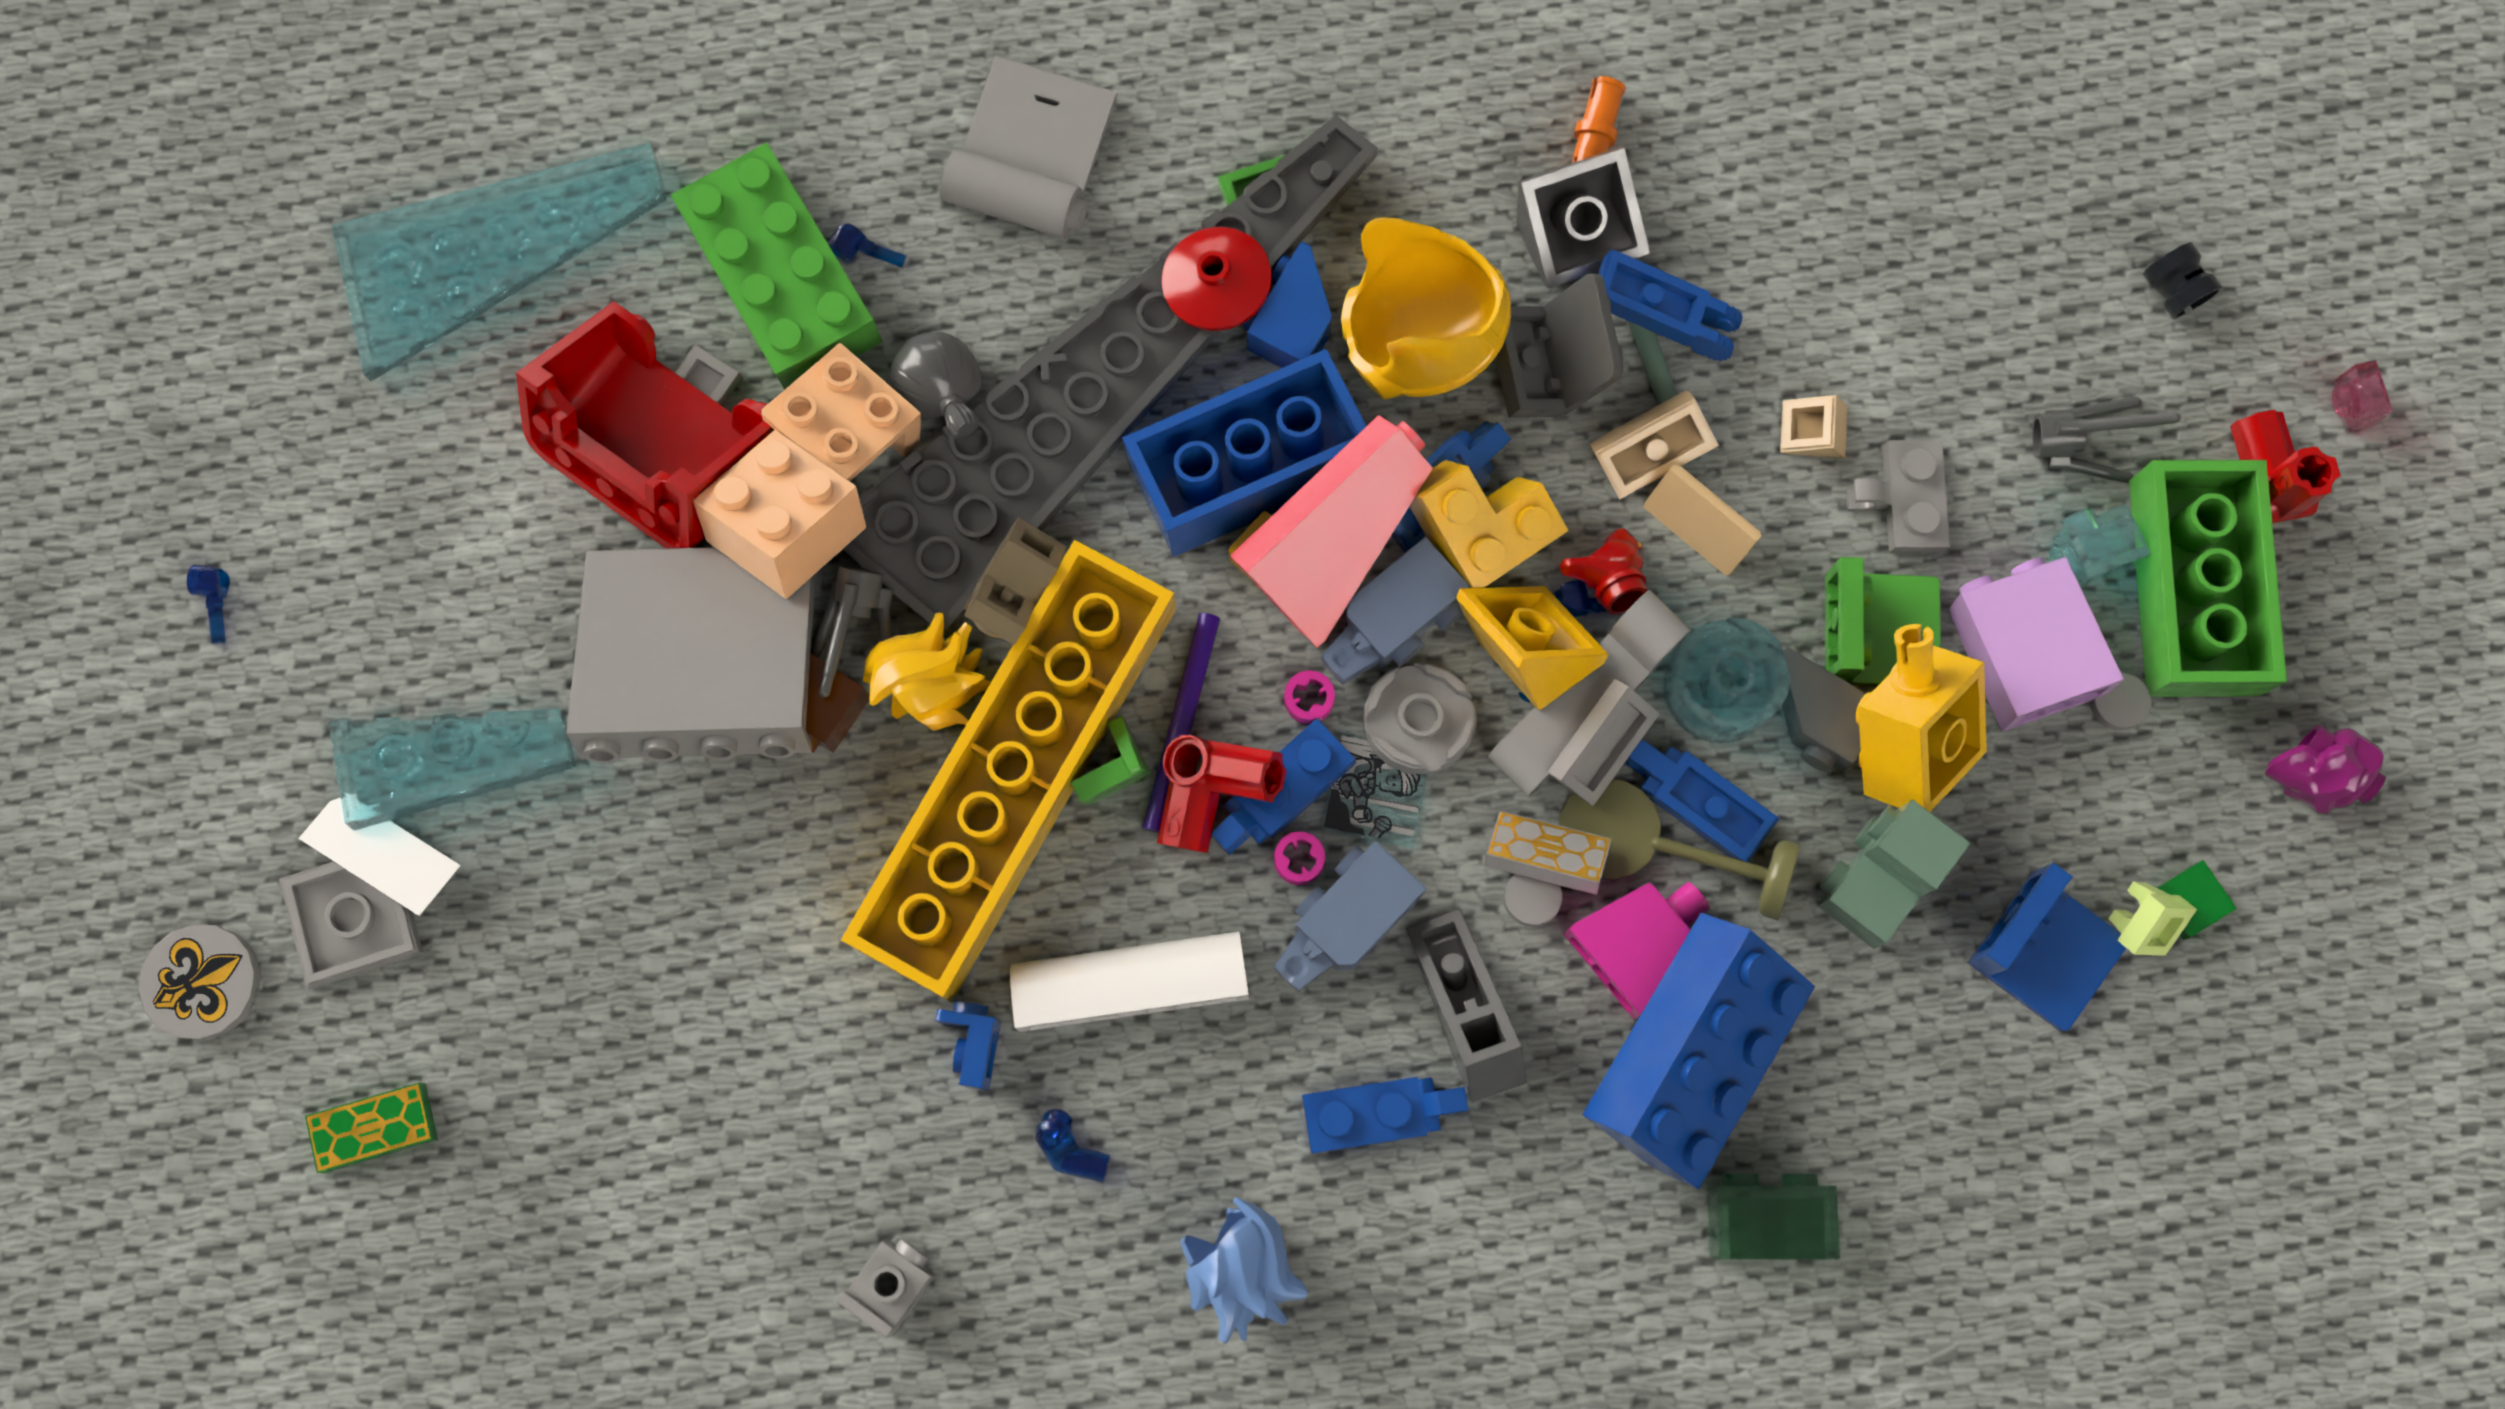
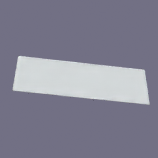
[299,795,461,916]

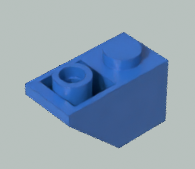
[1243,241,1332,368]

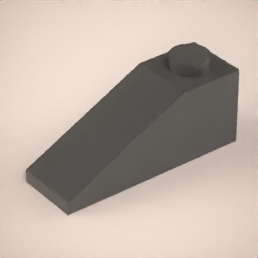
[1406,909,1527,1103]

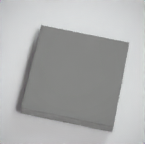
[279,861,423,989]

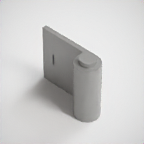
[940,55,1118,239]

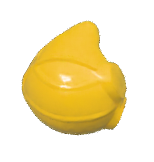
[1341,217,1511,400]

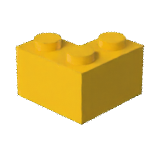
[1409,460,1569,588]

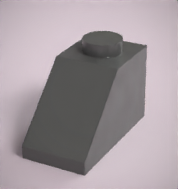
[1771,647,1866,773]

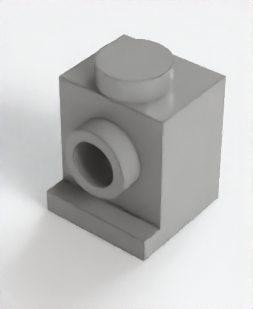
[837,1238,936,1338]

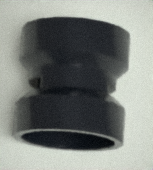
[2143,242,2223,319]

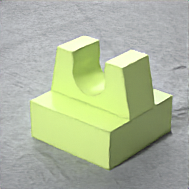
[2108,881,2197,956]

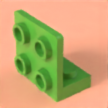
[1825,557,1941,686]

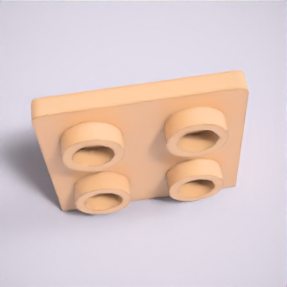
[762,343,921,482]

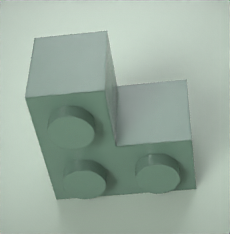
[1818,799,1971,949]

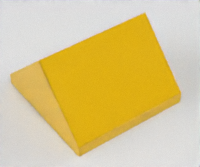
[1456,586,1609,711]

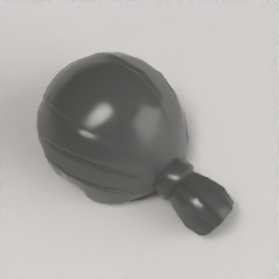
[890,331,983,439]

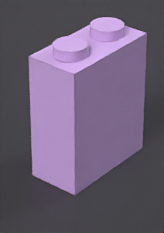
[1948,557,2124,732]

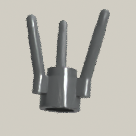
[2032,397,2181,483]
[810,566,893,698]

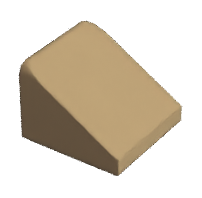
[1780,395,1848,459]

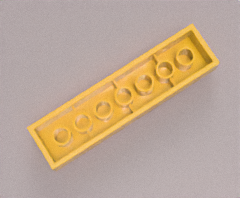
[841,540,1177,1003]

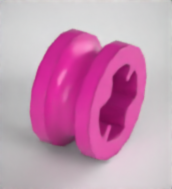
[1284,670,1335,725]
[1274,831,1326,886]

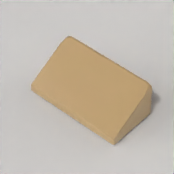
[1590,390,1719,499]
[1643,464,1762,576]

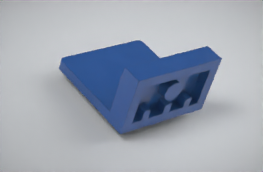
[1967,862,2126,1032]

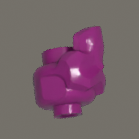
[2265,725,2386,814]

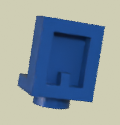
[935,1001,1001,1091]

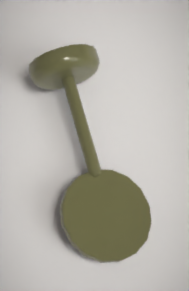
[1559,780,1800,921]

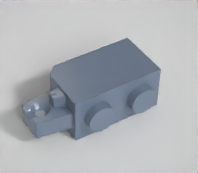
[1321,536,1470,685]
[1274,841,1427,992]

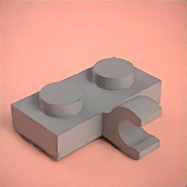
[1846,440,1950,553]

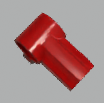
[2230,409,2341,524]
[1157,735,1287,853]

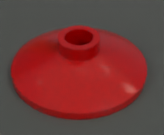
[1162,227,1272,331]

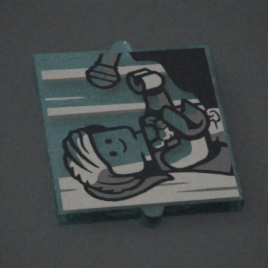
[1321,733,1427,848]

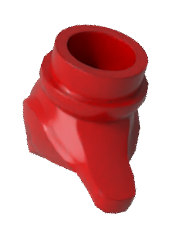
[1559,528,1648,615]

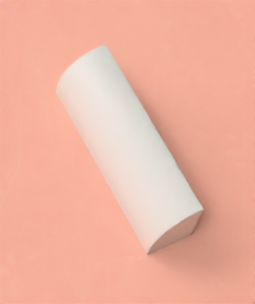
[1010,931,1249,1032]

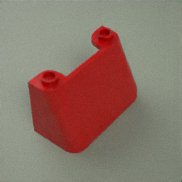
[516,301,774,549]

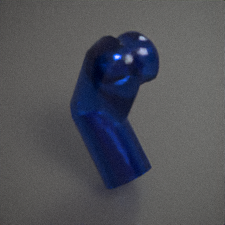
[1035,1109,1111,1183]

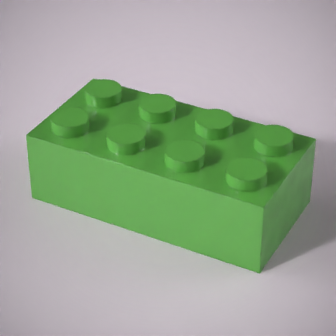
[670,142,883,390]
[2129,460,2287,697]

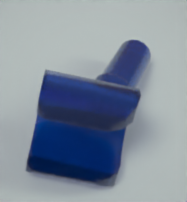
[827,223,907,268]
[187,565,230,644]
[1555,580,1607,617]

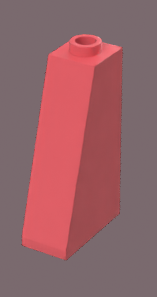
[1230,415,1433,648]

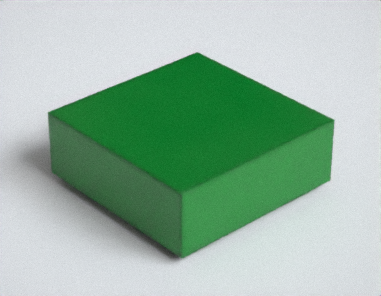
[2156,860,2237,940]

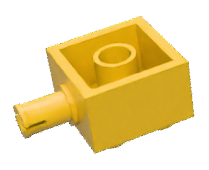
[1856,624,1987,812]

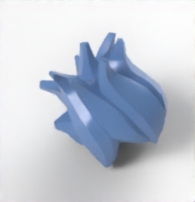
[1180,1197,1308,1344]

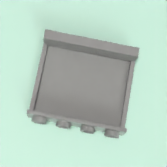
[566,547,822,764]

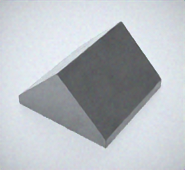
[1517,147,1650,288]

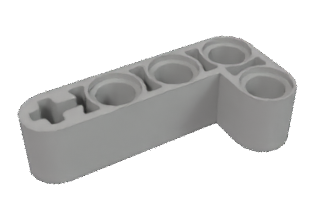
[1487,590,1691,797]

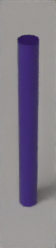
[1142,612,1220,833]

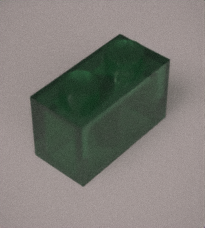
[1707,1174,1840,1259]

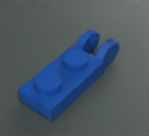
[1598,250,1743,361]

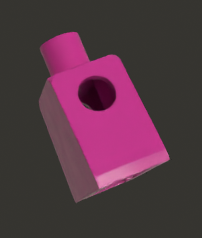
[1563,882,1710,1020]

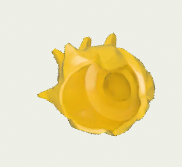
[863,612,991,731]

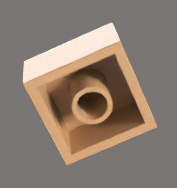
[692,430,867,600]

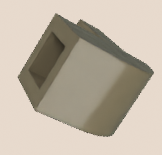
[964,517,1067,645]

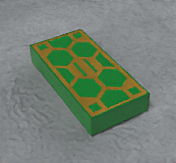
[305,1082,438,1173]

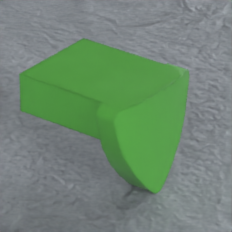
[1071,715,1151,806]

